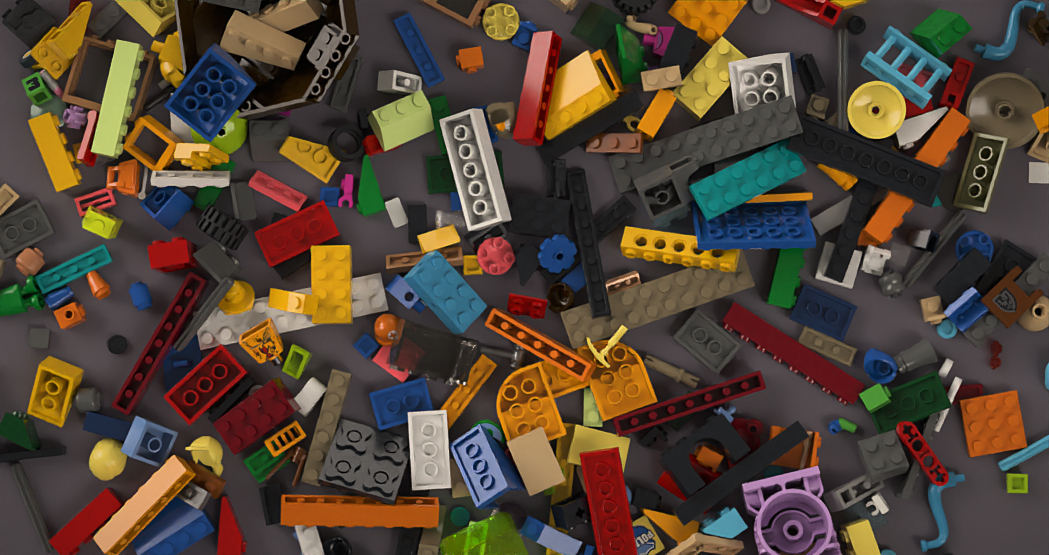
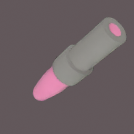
[39,69,64,98]

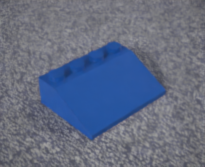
[164,43,257,143]
[131,496,218,555]

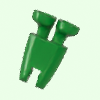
[0,275,45,317]

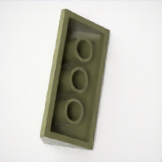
[953,132,1010,214]

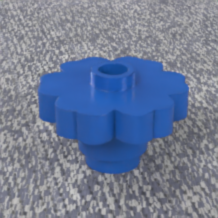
[538,234,577,273]

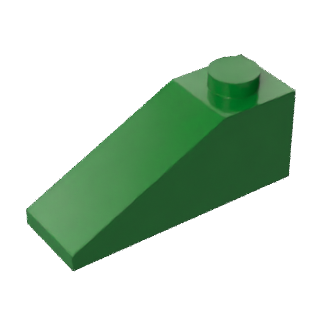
[356,155,387,218]

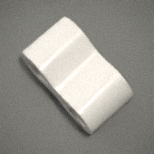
[294,377,327,417]

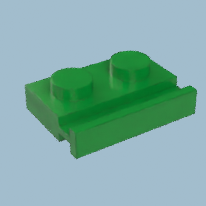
[243,440,292,484]

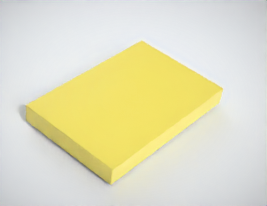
[567,424,631,473]

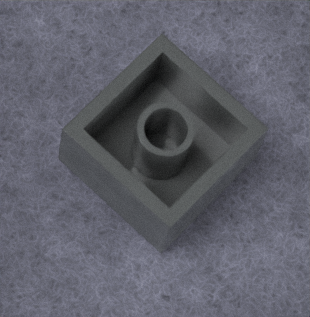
[857,430,909,484]

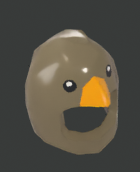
[485,102,518,139]

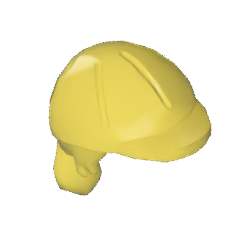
[185,436,223,477]

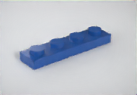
[393,12,445,89]

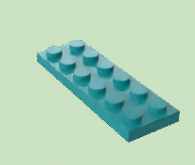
[689,138,807,221]

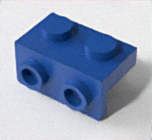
[943,286,989,332]

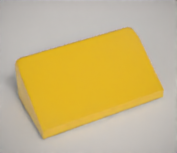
[417,225,461,254]

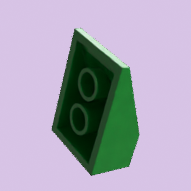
[616,24,648,85]

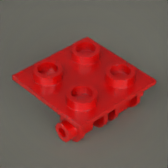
[507,293,548,319]

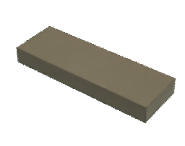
[797,326,858,367]

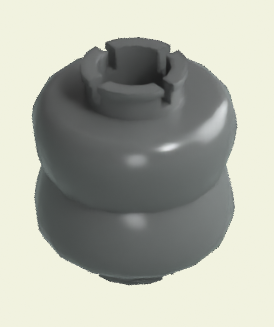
[878,270,906,299]

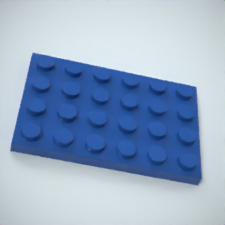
[691,201,816,250]

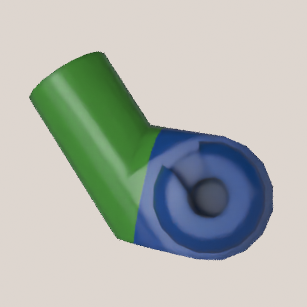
[828,418,857,434]

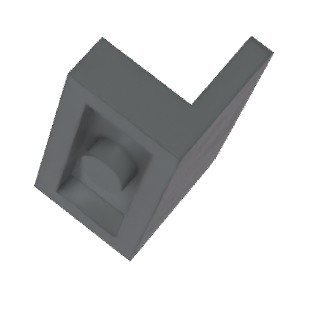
[230,181,258,222]

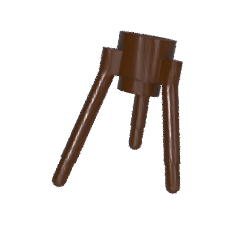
[265,446,309,487]

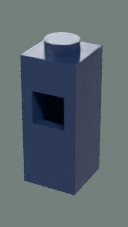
[82,411,133,441]

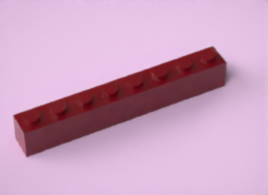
[111,272,210,416]
[721,302,865,406]
[611,370,766,437]

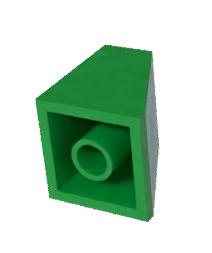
[909,8,973,59]

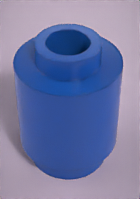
[128,281,153,311]

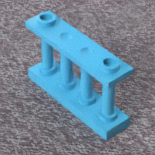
[860,26,952,110]

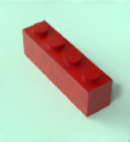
[49,487,125,555]

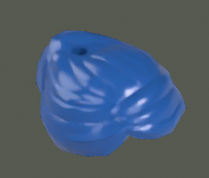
[864,348,898,384]

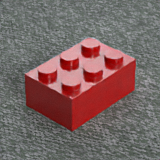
[147,237,200,273]

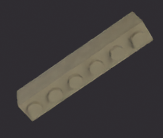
[301,369,353,487]

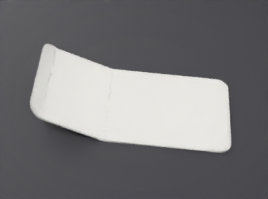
[385,197,408,228]

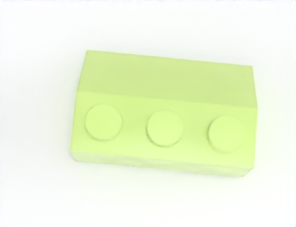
[367,90,434,152]

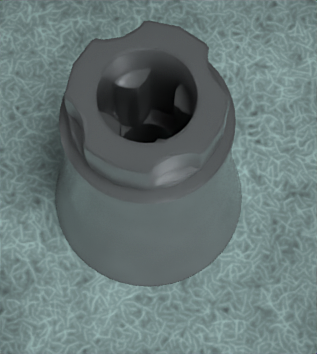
[893,337,938,374]

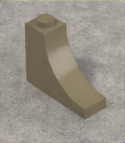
[418,504,447,555]

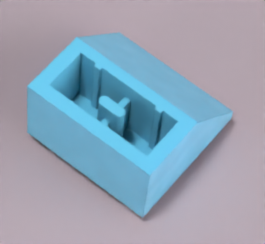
[699,506,748,538]

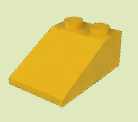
[27,356,84,428]

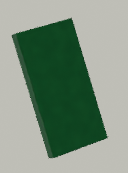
[426,151,505,195]
[869,370,952,434]

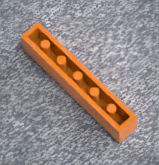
[484,308,597,382]

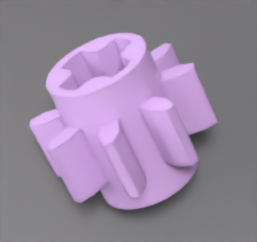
[63,105,87,129]

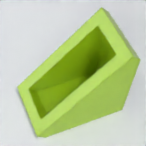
[282,344,313,380]

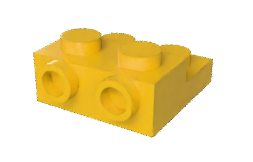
[174,143,230,171]

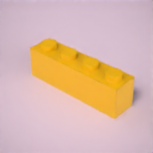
[28,112,82,192]

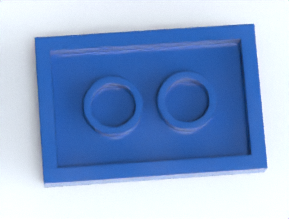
[369,377,434,430]

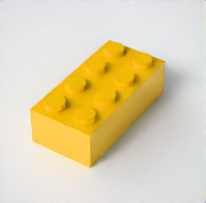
[311,245,353,325]

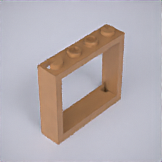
[62,35,158,123]

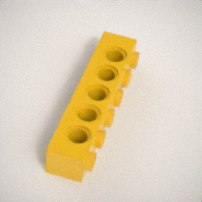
[621,226,740,272]

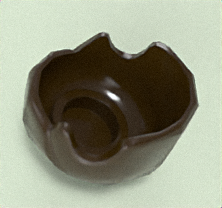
[546,282,575,313]

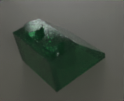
[570,2,623,51]

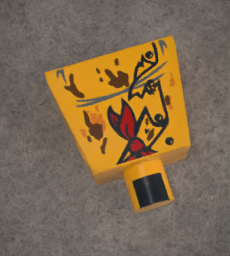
[239,317,283,366]

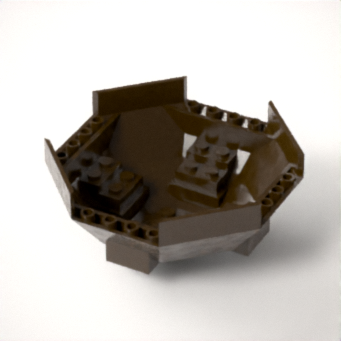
[174,0,360,120]

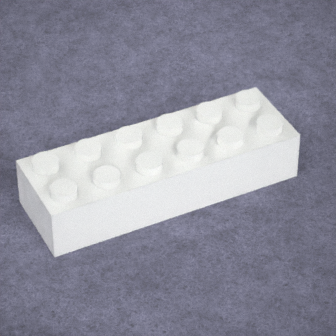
[439,108,512,231]

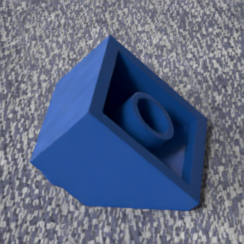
[139,186,195,231]

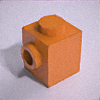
[456,46,484,74]
[54,302,87,330]

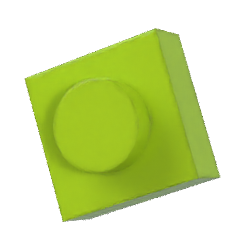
[1007,473,1028,493]

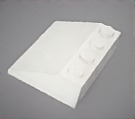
[728,52,797,114]

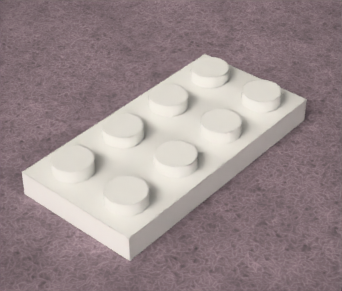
[408,410,451,490]

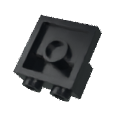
[1,0,57,49]

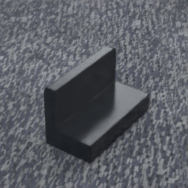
[259,483,283,526]

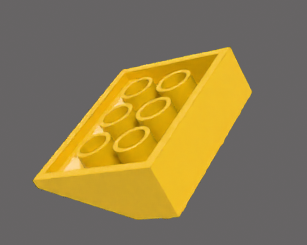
[544,50,617,140]

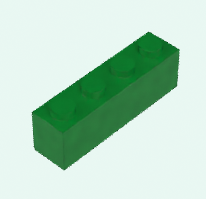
[766,248,808,310]

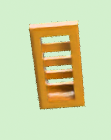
[263,420,307,458]

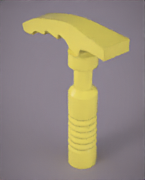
[586,325,628,368]

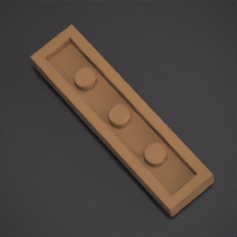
[386,246,464,274]

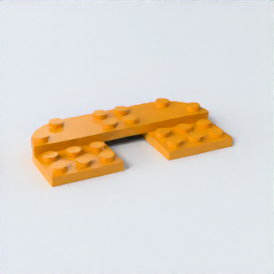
[496,340,658,442]

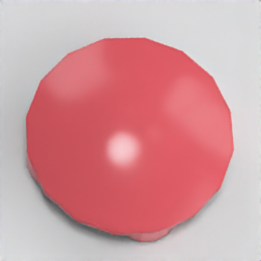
[477,237,515,275]

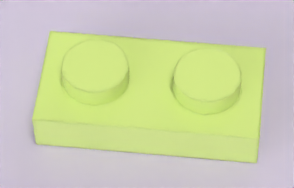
[583,388,603,427]

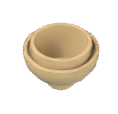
[1017,295,1049,332]

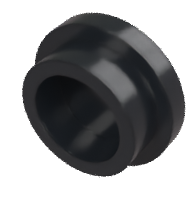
[847,16,866,35]

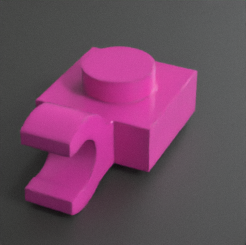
[338,174,355,208]

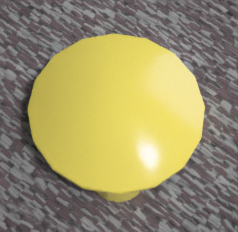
[482,3,520,41]

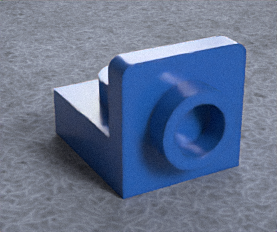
[512,20,538,53]

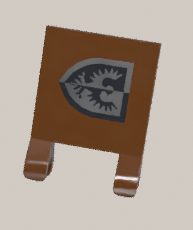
[980,266,1044,329]

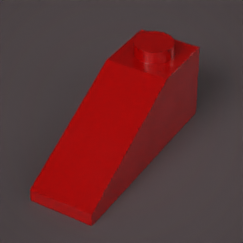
[217,496,247,555]

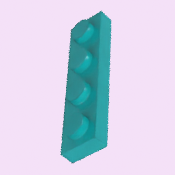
[35,244,114,295]

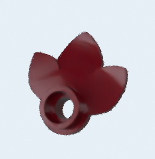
[730,417,763,454]

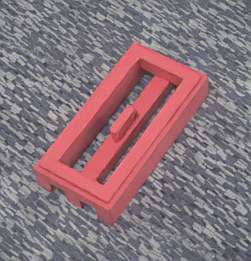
[74,188,118,217]

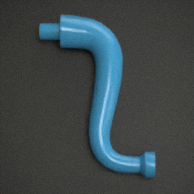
[974,0,1045,61]
[920,471,965,552]

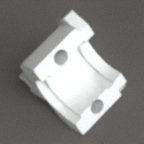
[860,244,891,276]

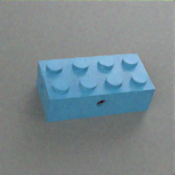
[403,250,487,334]

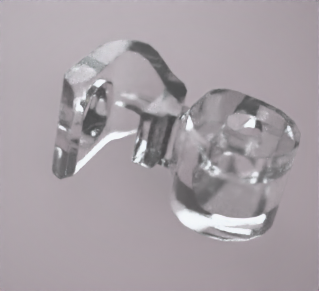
[435,210,467,229]

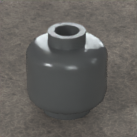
[73,387,104,413]

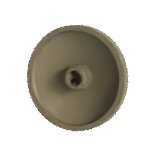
[966,72,1045,149]

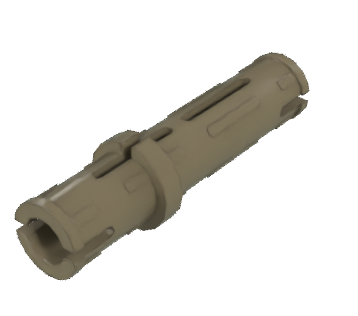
[643,353,700,389]

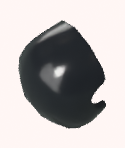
[322,536,352,555]

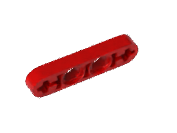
[896,421,949,486]

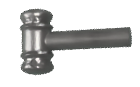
[480,344,526,370]

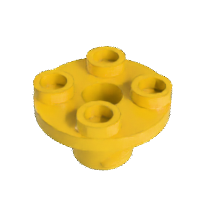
[218,280,255,315]

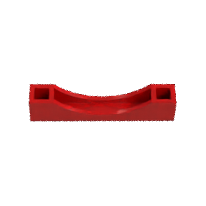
[774,0,843,30]

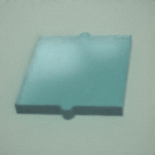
[843,495,888,533]

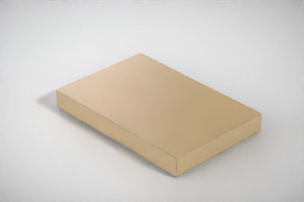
[506,426,565,496]

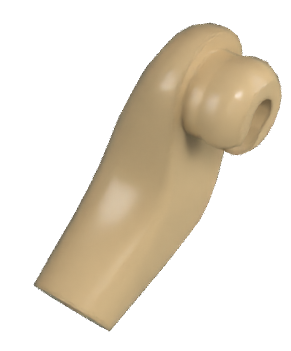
[625,15,658,35]

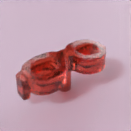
[989,341,1002,370]

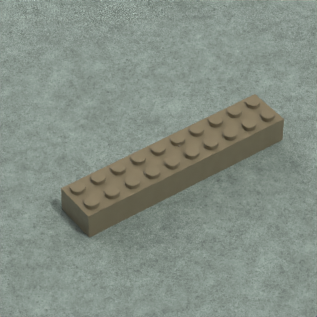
[560,249,755,350]

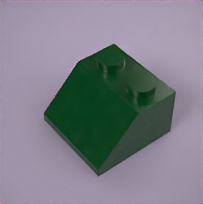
[0,410,42,450]

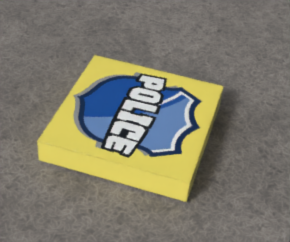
[633,515,665,555]

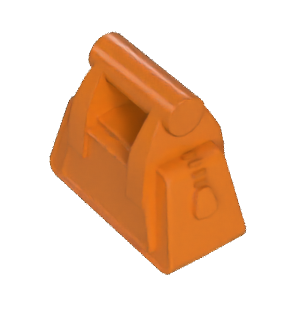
[106,159,141,198]

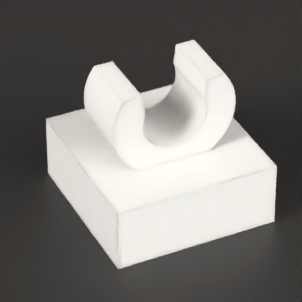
[866,491,889,516]

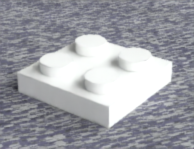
[814,241,863,289]

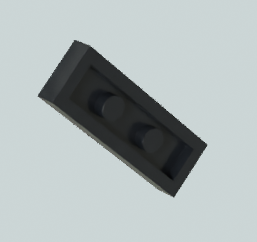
[208,377,257,423]

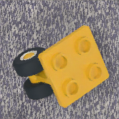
[19,27,75,80]

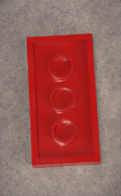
[254,200,340,268]

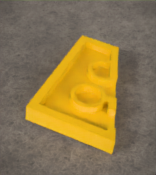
[278,136,347,183]

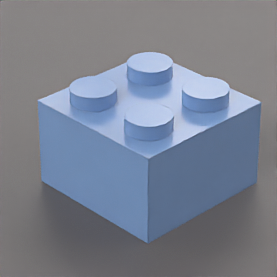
[121,415,178,468]

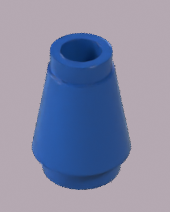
[44,286,75,312]

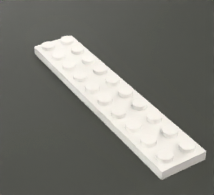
[193,273,389,350]

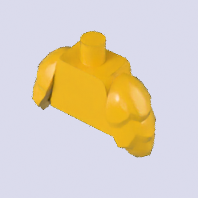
[151,31,187,88]

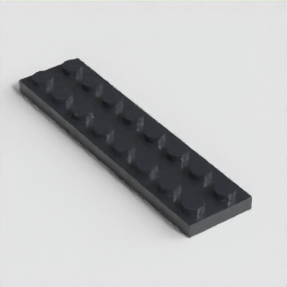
[786,113,946,208]

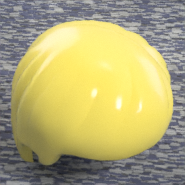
[89,438,127,481]

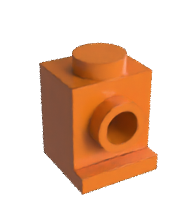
[693,442,724,473]

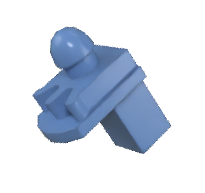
[710,405,736,423]

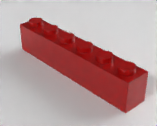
[513,31,562,146]

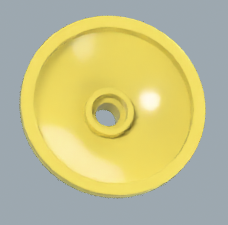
[847,81,906,139]

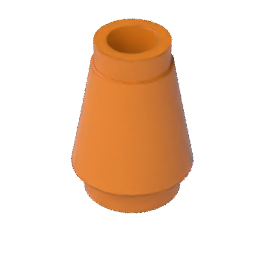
[86,270,111,300]

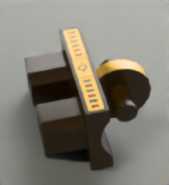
[1027,10,1049,46]

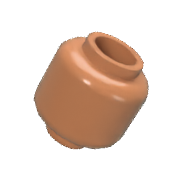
[15,248,45,276]

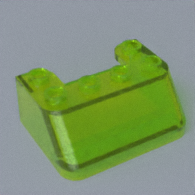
[440,511,529,555]

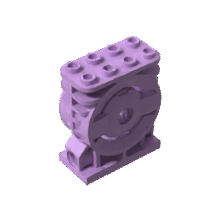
[740,466,843,555]

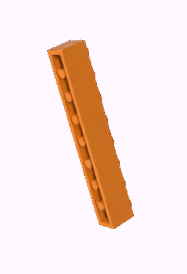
[861,107,971,245]
[281,495,439,529]

